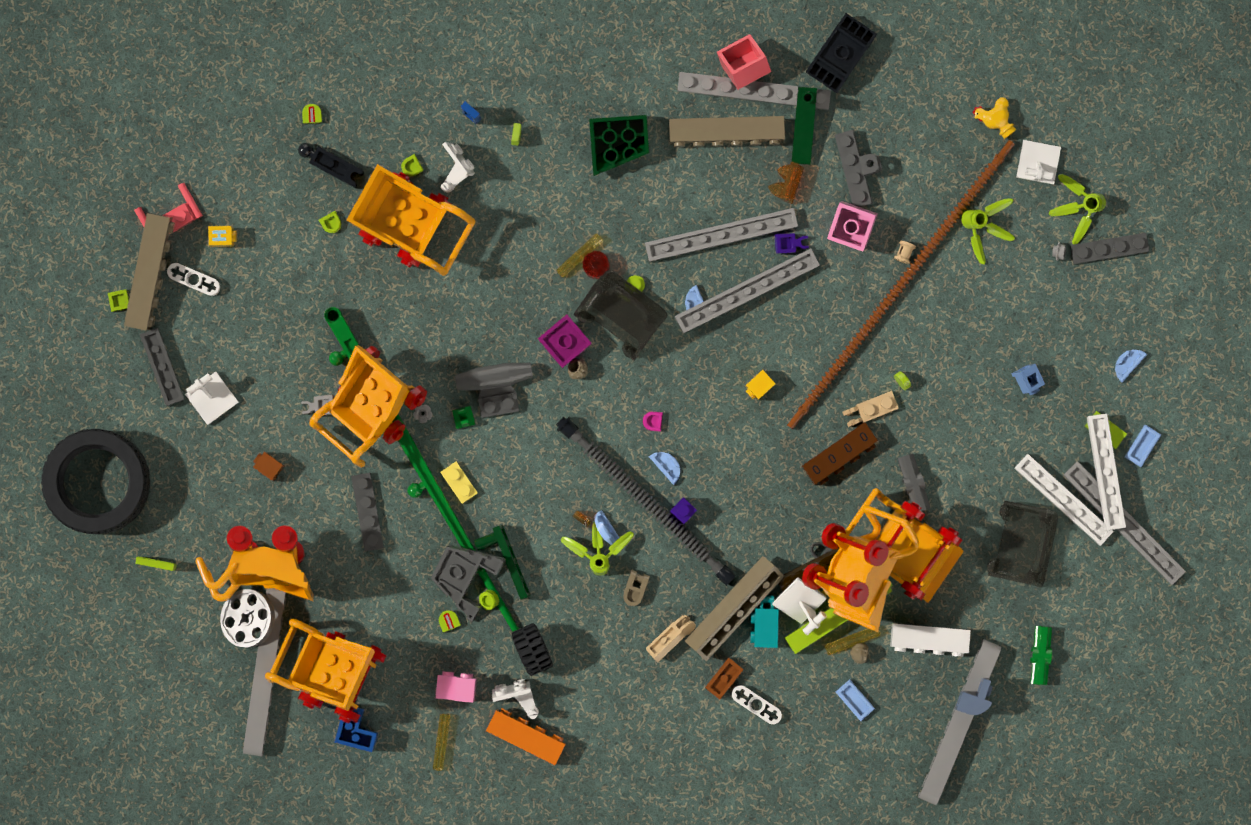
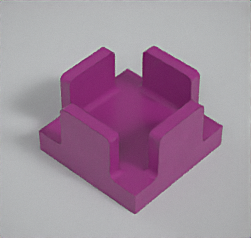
[538,314,592,368]

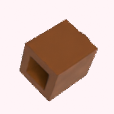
[253,452,284,481]

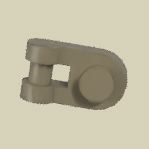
[623,570,650,606]

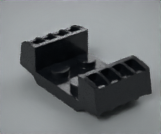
[806,13,877,93]

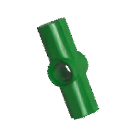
[1030,626,1052,685]

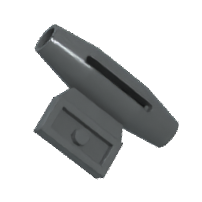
[455,362,533,418]

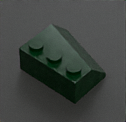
[589,115,649,176]

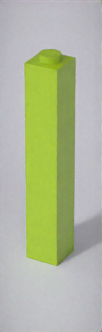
[784,578,893,654]

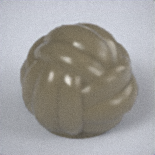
[568,359,588,379]
[850,643,869,664]

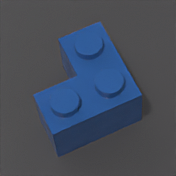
[335,707,379,752]

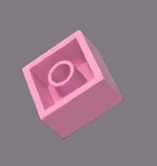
[827,201,878,251]

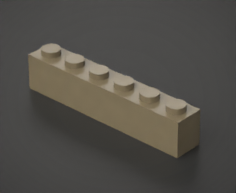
[669,116,785,147]
[124,213,175,331]
[685,556,784,661]

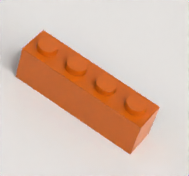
[486,708,566,765]

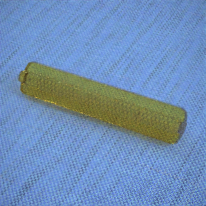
[556,234,603,278]
[825,628,880,655]
[433,713,450,771]

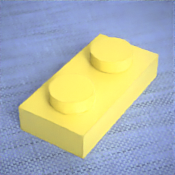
[440,462,478,504]

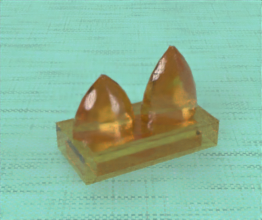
[768,162,804,204]

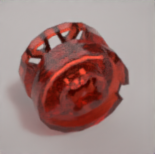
[582,251,610,279]

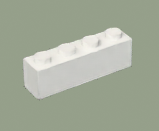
[890,623,971,657]

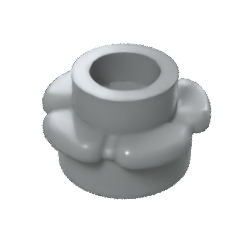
[1052,242,1066,261]
[413,405,432,423]

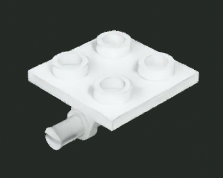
[1016,140,1061,185]
[441,142,475,193]
[185,372,239,425]
[772,577,827,635]
[492,679,539,719]

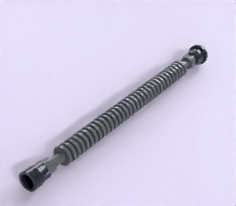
[556,417,736,586]

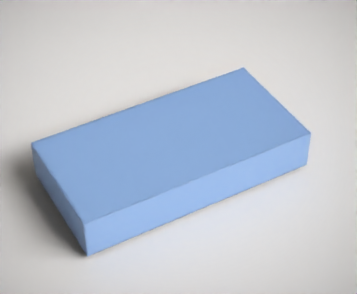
[1125,425,1161,467]
[835,679,875,721]

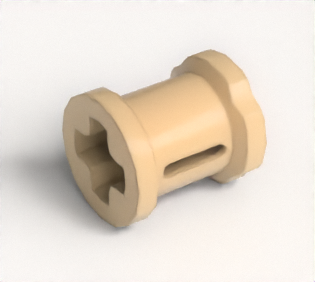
[894,240,916,264]

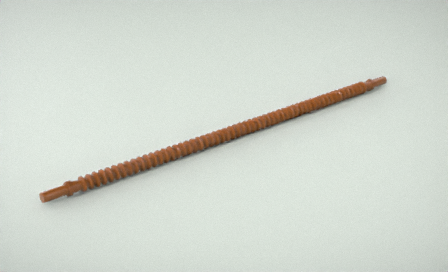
[787,140,1015,429]

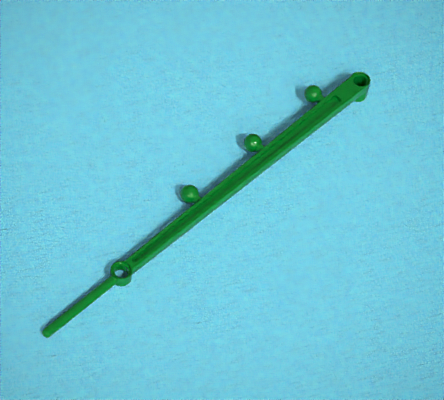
[324,307,519,632]

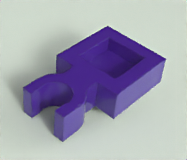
[775,233,809,254]

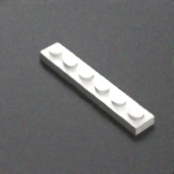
[1087,414,1126,531]
[1014,454,1114,546]

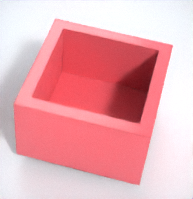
[717,34,771,90]

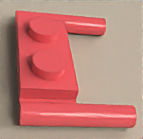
[134,183,203,234]

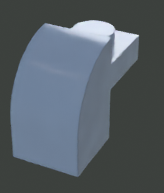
[955,678,993,715]

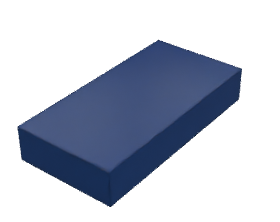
[461,101,481,124]

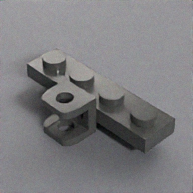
[835,130,883,207]

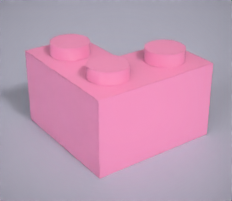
[436,671,477,702]

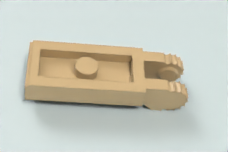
[843,391,899,427]
[646,614,696,662]

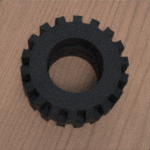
[512,623,553,676]

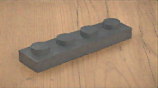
[1070,233,1149,265]
[140,328,185,406]
[351,473,384,552]

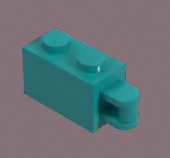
[750,595,779,648]

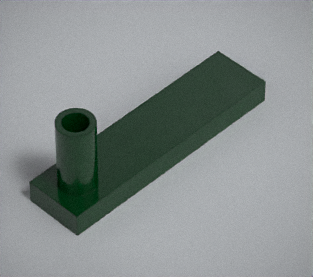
[791,87,817,165]
[474,525,531,600]

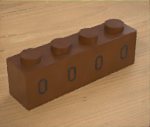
[801,422,878,486]

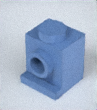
[1011,364,1045,395]

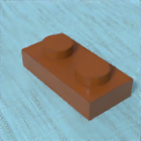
[705,657,744,700]

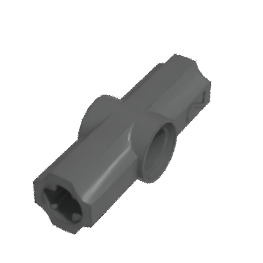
[897,454,930,511]

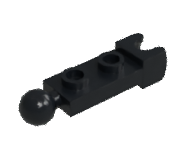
[298,143,364,188]

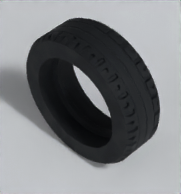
[41,429,150,534]

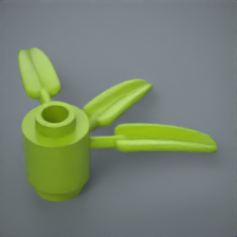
[1049,174,1106,245]
[961,198,1015,265]
[561,521,634,576]

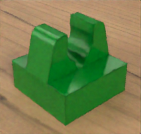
[452,406,475,429]

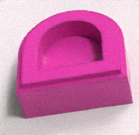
[643,412,663,432]

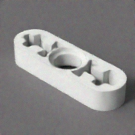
[167,263,220,296]
[732,685,782,724]

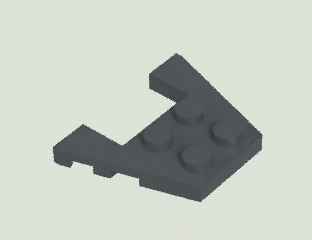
[431,545,506,622]

